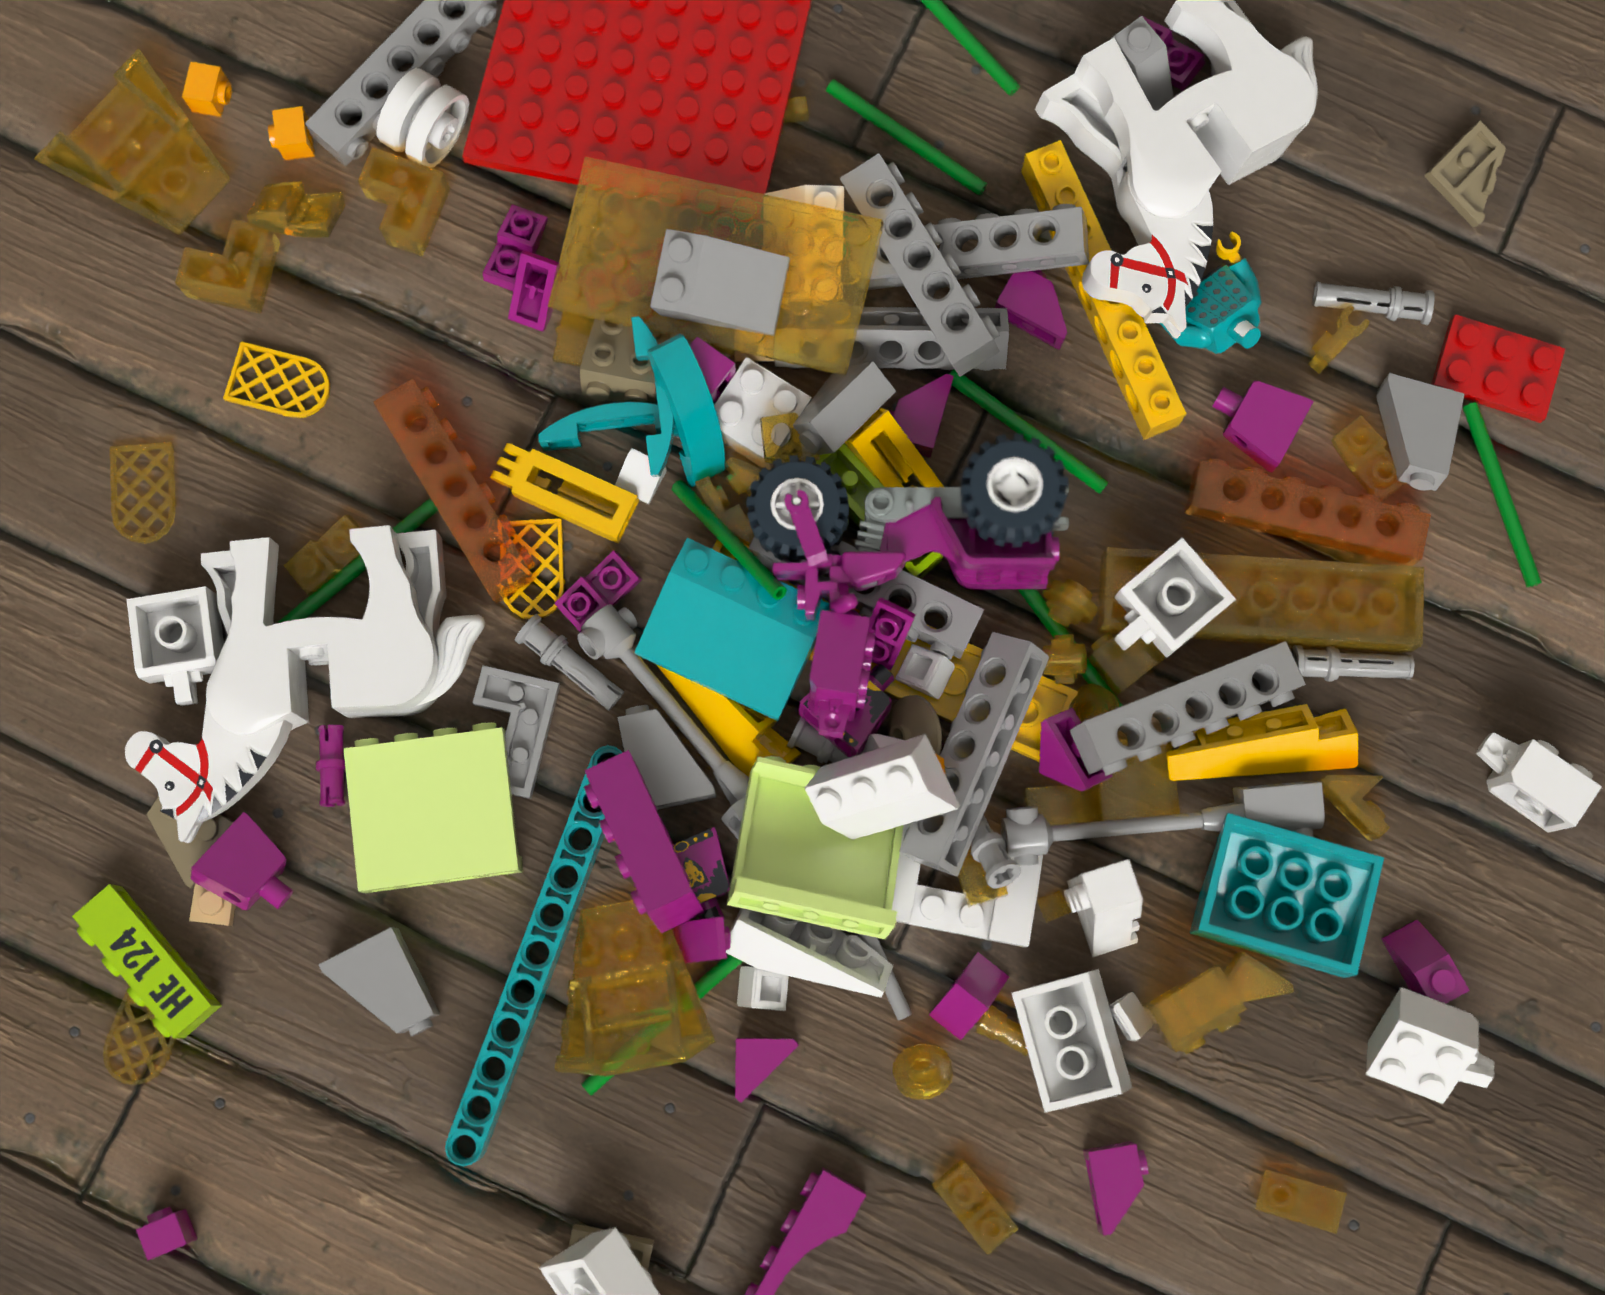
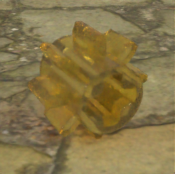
[1042,634,1087,684]

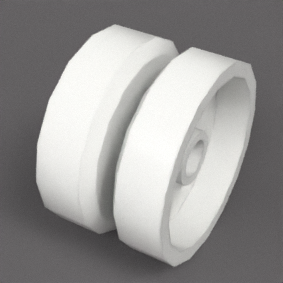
[377,68,469,169]

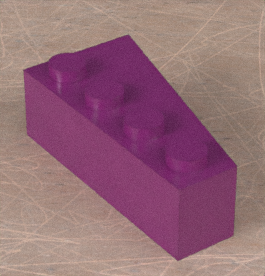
[584,750,705,933]

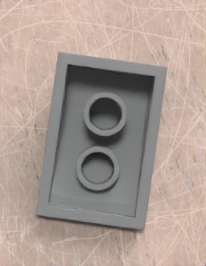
[650,229,790,336]

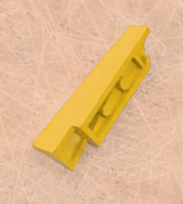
[656,664,801,777]
[1166,704,1358,781]

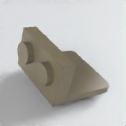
[580,308,672,404]

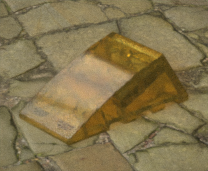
[34,48,231,235]
[555,900,716,1076]

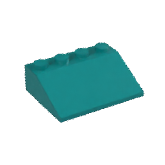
[635,538,830,721]
[1190,813,1384,978]

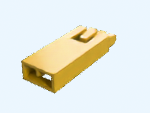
[845,407,944,487]
[490,443,639,544]

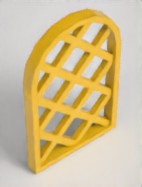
[223,342,330,418]
[499,518,565,619]

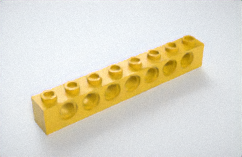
[1021,140,1187,440]

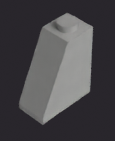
[1111,16,1173,111]
[793,361,896,455]
[1376,373,1465,491]
[618,705,716,810]
[319,927,440,1037]

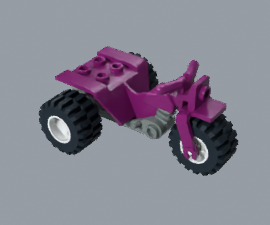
[747,433,1069,620]

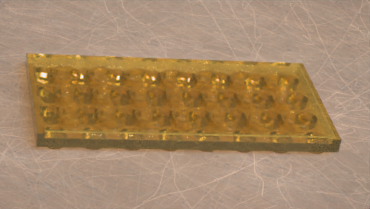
[548,156,884,376]

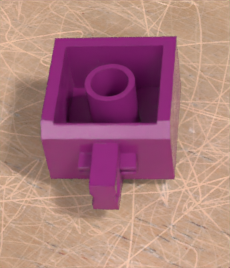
[807,610,876,738]

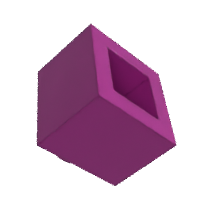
[136,1206,197,1261]

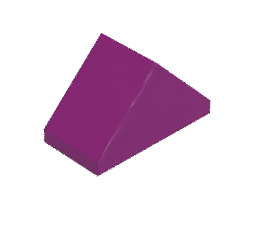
[508,250,565,332]
[1039,708,1113,792]
[929,952,1009,1040]
[735,1038,799,1103]

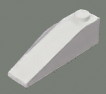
[726,908,893,997]

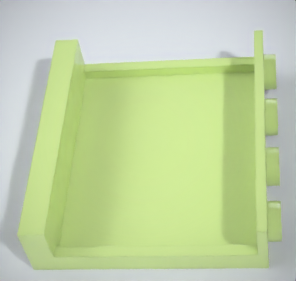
[344,722,523,893]
[727,756,903,939]

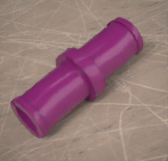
[316,725,346,807]

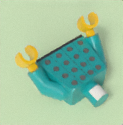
[1159,232,1262,354]

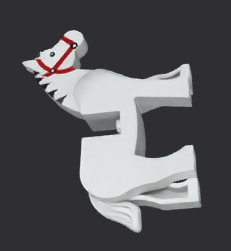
[1035,0,1318,339]
[125,525,485,843]

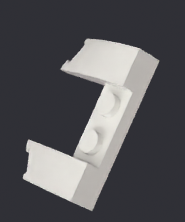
[892,823,1043,948]

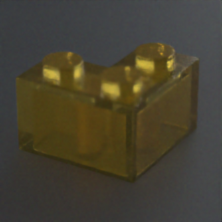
[358,147,450,257]
[175,219,281,314]
[1142,965,1246,1054]

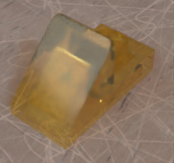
[1316,775,1391,841]
[1025,784,1107,826]

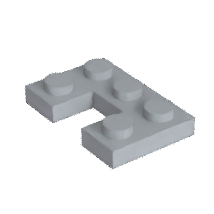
[473,665,560,799]

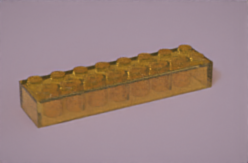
[1098,547,1424,653]

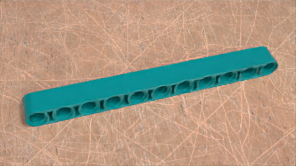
[445,745,622,1166]

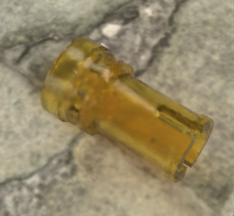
[974,1004,1028,1057]

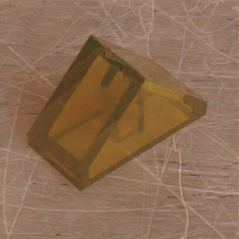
[1206,952,1294,1008]

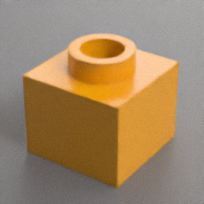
[182,62,232,117]
[268,106,315,161]

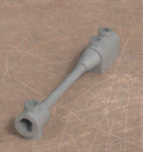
[578,604,749,839]
[1001,781,1325,866]

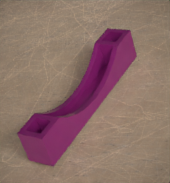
[744,1167,866,1295]

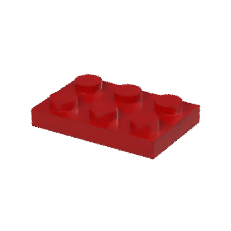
[1431,314,1566,423]

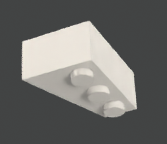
[1064,859,1143,957]

